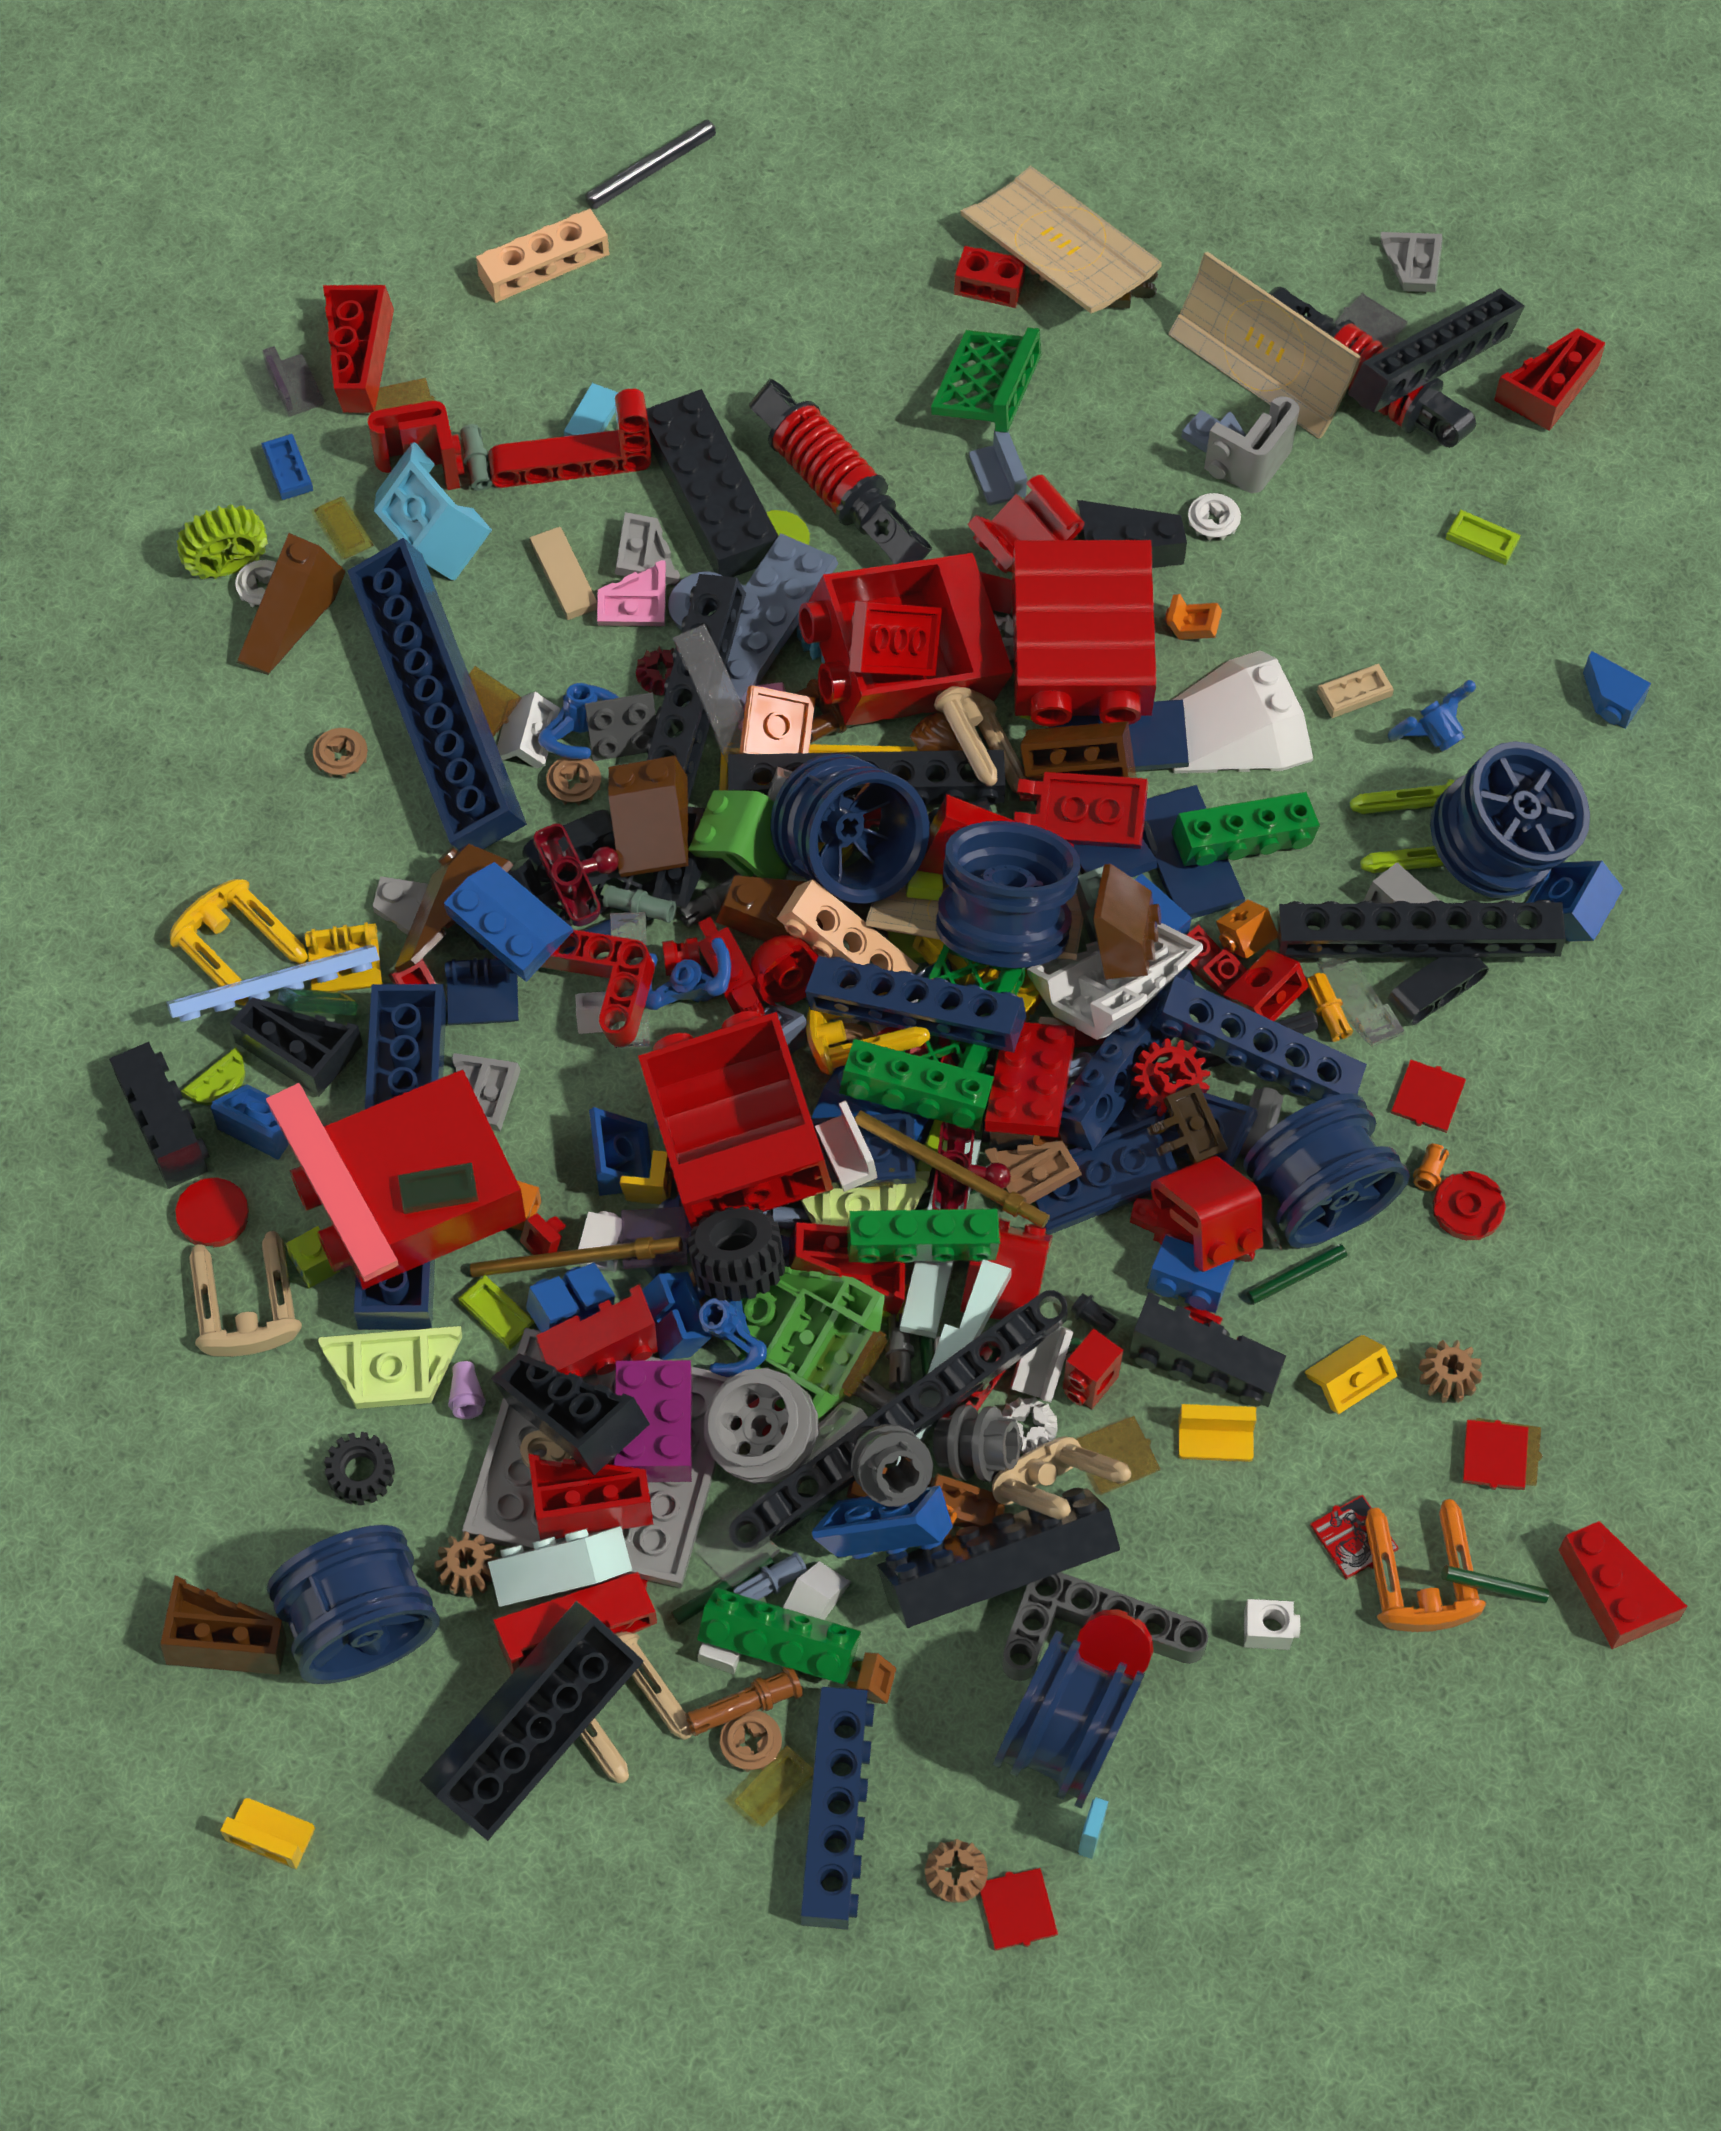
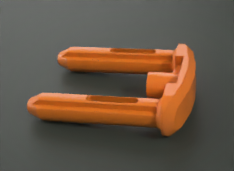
[1365,1499,1486,1632]

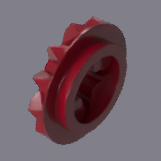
[635,646,674,695]

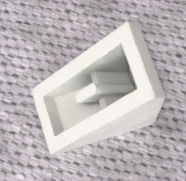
[783,1561,851,1620]

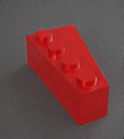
[323,285,394,413]

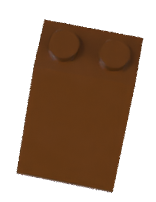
[608,756,688,877]

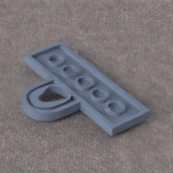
[668,534,838,724]

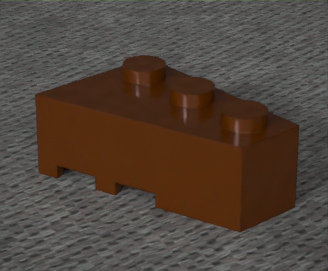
[1021,721,1136,781]
[716,875,838,942]
[160,1575,287,1675]

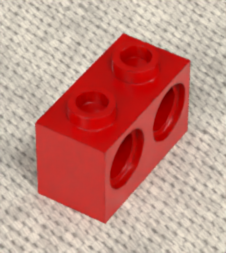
[954,246,1026,308]

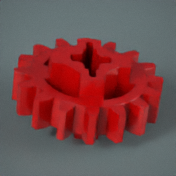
[1131,1038,1211,1117]

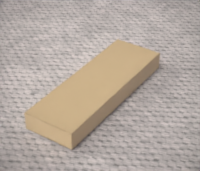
[530,526,598,620]

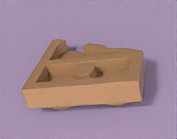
[985,1141,1082,1204]

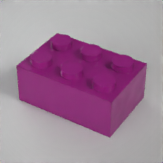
[614,1360,692,1482]

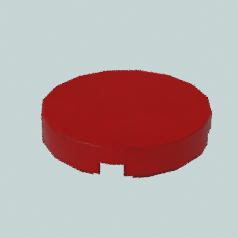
[1432,1171,1506,1241]
[175,1177,249,1248]
[1077,1610,1154,1677]

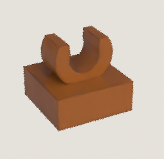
[847,1652,896,1704]

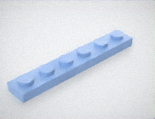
[166,944,380,1022]

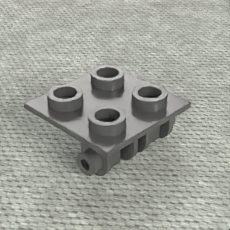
[585,692,657,761]

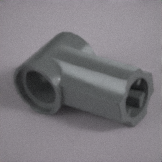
[1239,1087,1284,1155]

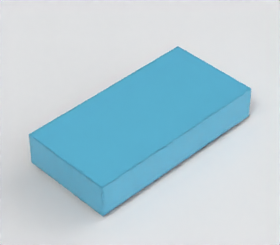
[564,383,618,436]
[1078,1797,1109,1859]

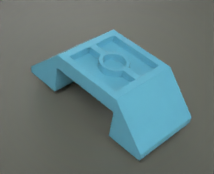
[374,442,492,580]

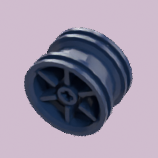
[1430,741,1590,899]
[936,821,1080,968]
[1243,1093,1410,1248]
[992,1631,1145,1809]

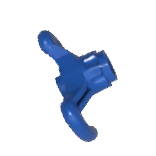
[1387,680,1476,752]
[538,683,619,759]
[645,938,731,1010]
[694,1285,767,1377]

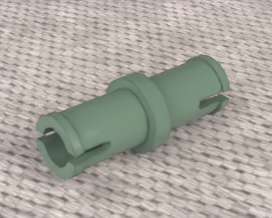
[460,424,492,491]
[603,885,676,923]

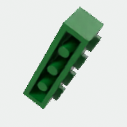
[1171,792,1320,866]
[839,1039,994,1131]
[847,1209,1000,1263]
[697,1588,861,1684]

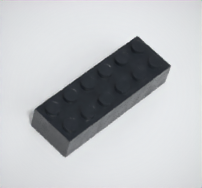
[646,389,779,577]
[876,1488,1121,1628]
[419,1601,644,1841]

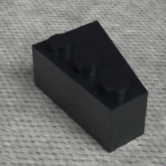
[1076,500,1187,568]
[229,997,363,1097]

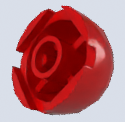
[750,935,819,1006]

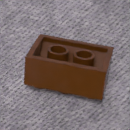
[1094,864,1161,980]

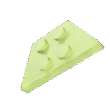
[800,1171,930,1226]
[319,1326,462,1409]

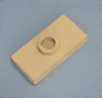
[1317,663,1394,718]

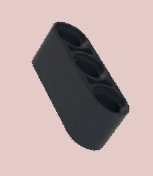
[522,809,616,883]
[1388,957,1489,1026]

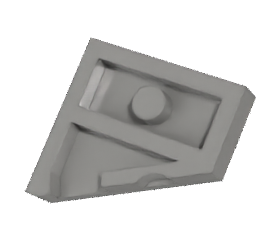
[1381,232,1443,292]
[615,512,680,585]
[373,876,436,951]
[452,1053,521,1132]

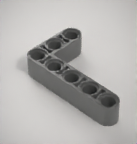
[1002,1572,1208,1681]

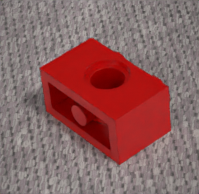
[1223,949,1309,1021]
[1062,1328,1123,1410]

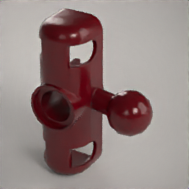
[533,823,619,927]
[932,1122,1011,1210]

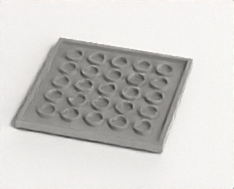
[462,1328,731,1588]

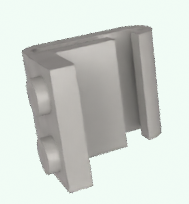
[1204,397,1299,493]

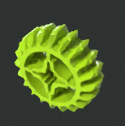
[176,504,268,579]

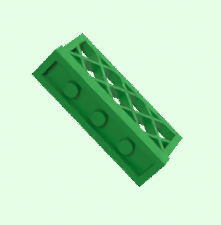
[931,327,1041,433]
[901,944,1025,1073]

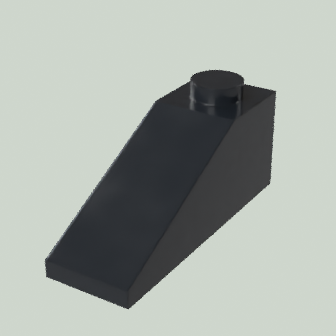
[653,806,709,909]

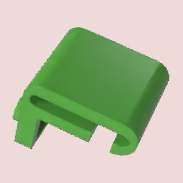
[688,790,789,880]

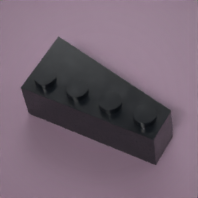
[109,1042,210,1189]
[1129,1292,1286,1407]
[492,1353,650,1475]

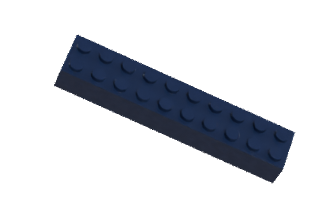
[347,538,527,849]
[354,984,447,1330]

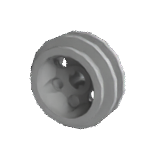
[704,1368,818,1484]

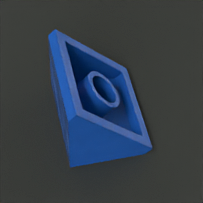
[211,1084,289,1160]
[589,1107,652,1196]

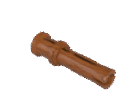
[685,1667,803,1736]

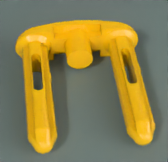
[170,879,308,1006]
[806,992,930,1075]

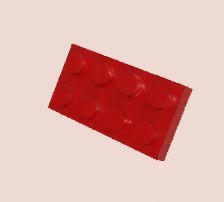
[849,601,942,676]
[985,1022,1076,1137]

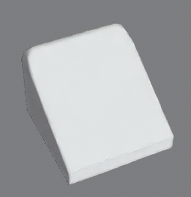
[575,991,613,1034]
[698,1642,741,1674]

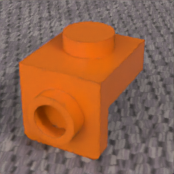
[1166,594,1222,640]

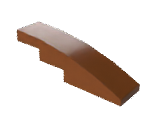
[846,1467,1005,1528]

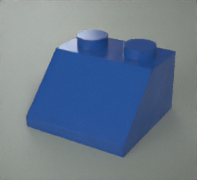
[1526,860,1623,942]

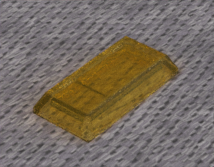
[314,497,374,559]
[734,1746,814,1828]

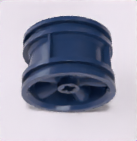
[771,753,929,903]
[267,1525,440,1684]

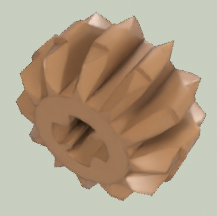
[1419,1340,1483,1403]
[434,1531,499,1598]

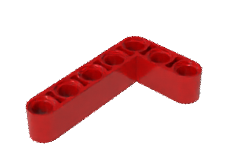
[488,388,651,488]
[492,930,655,1047]

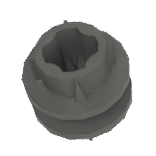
[933,1405,1021,1482]
[851,1424,933,1506]

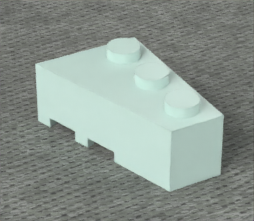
[488,1526,632,1607]

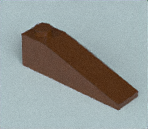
[236,533,346,675]
[395,844,513,973]

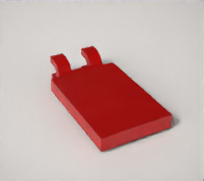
[1014,772,1149,849]

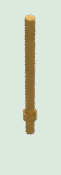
[855,1111,1050,1228]
[470,1236,683,1277]

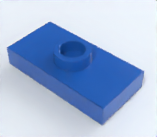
[261,434,313,500]

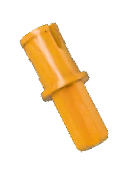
[1307,972,1353,1042]

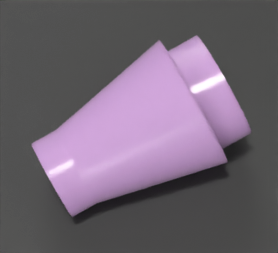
[448,1361,486,1419]

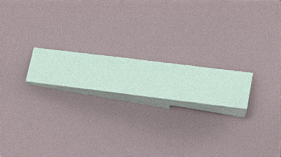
[900,1138,981,1339]
[896,1259,1012,1466]

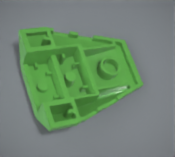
[724,1267,885,1419]

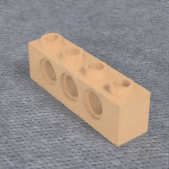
[476,209,609,303]
[777,879,919,974]

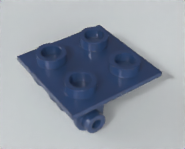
[445,957,519,1025]

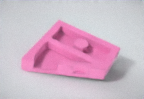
[597,560,666,626]

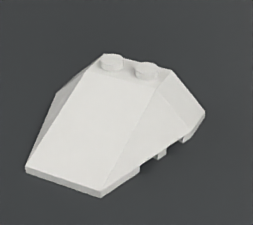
[1172,650,1313,773]
[1027,923,1203,1040]

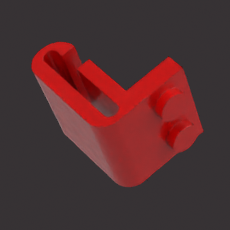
[367,401,465,490]
[967,475,1084,573]
[1151,1156,1263,1272]
[960,1218,1053,1320]

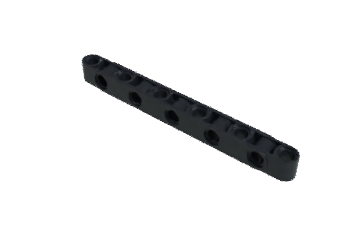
[729,1290,1068,1553]

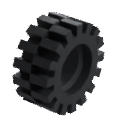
[324,1432,395,1505]

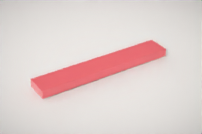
[266,1083,398,1282]

